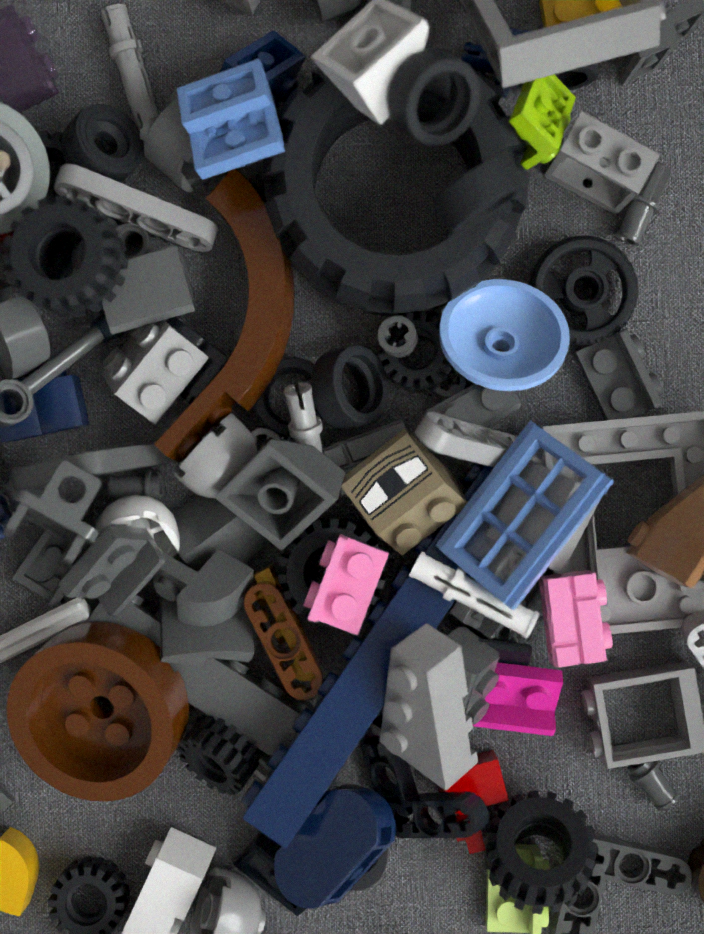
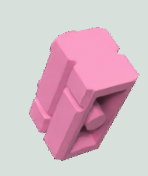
[538,570,612,667]

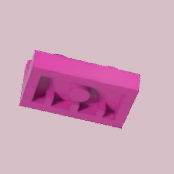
[473,663,563,736]

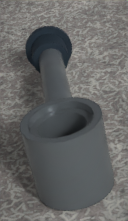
[0,308,126,428]

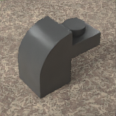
[0,295,50,380]
[153,549,254,626]

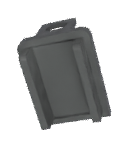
[3,461,101,568]

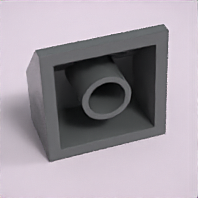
[215,440,346,550]

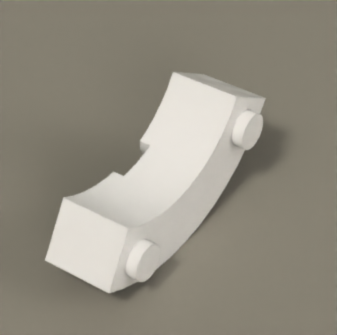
[122,827,216,934]

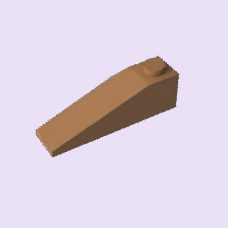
[627,474,704,589]

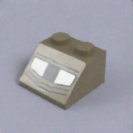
[341,428,468,556]

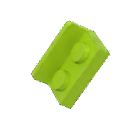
[509,74,576,170]

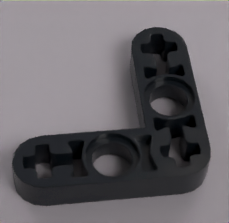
[359,714,489,838]

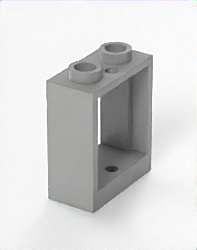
[544,112,660,215]
[581,661,704,769]

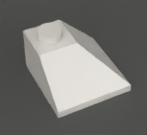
[311,0,429,125]

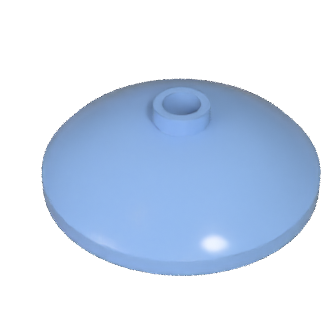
[439,279,570,391]

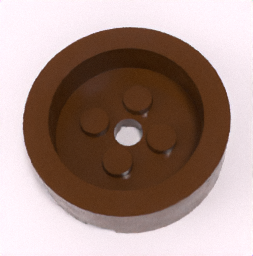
[7,622,189,802]

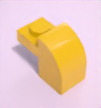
[0,827,39,917]

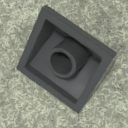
[102,246,195,335]
[173,495,272,572]

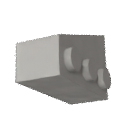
[380,623,478,791]

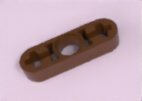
[244,581,324,700]

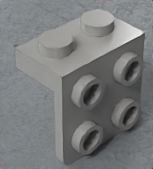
[102,320,209,424]

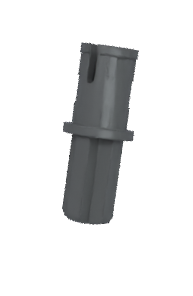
[615,162,672,246]

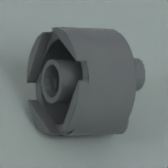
[139,86,216,192]

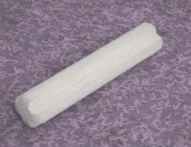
[0,597,92,663]

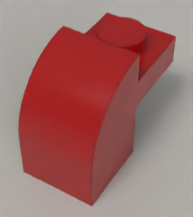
[438,750,509,854]

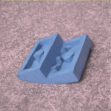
[177,59,285,180]

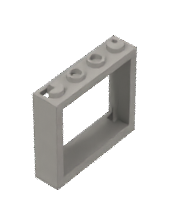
[458,0,666,88]

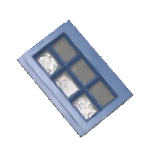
[435,420,614,610]

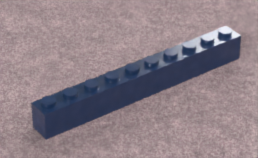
[240,462,510,849]

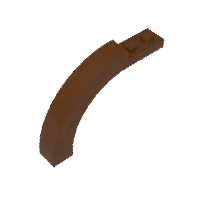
[154,168,295,463]

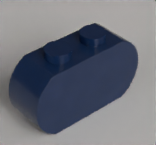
[274,788,396,909]

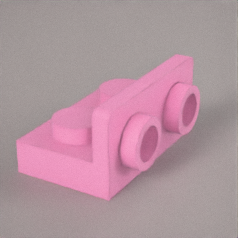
[303,534,389,635]

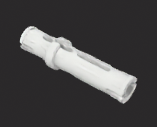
[409,552,539,639]

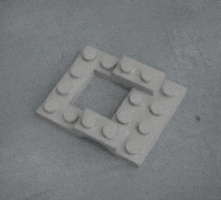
[541,411,704,634]

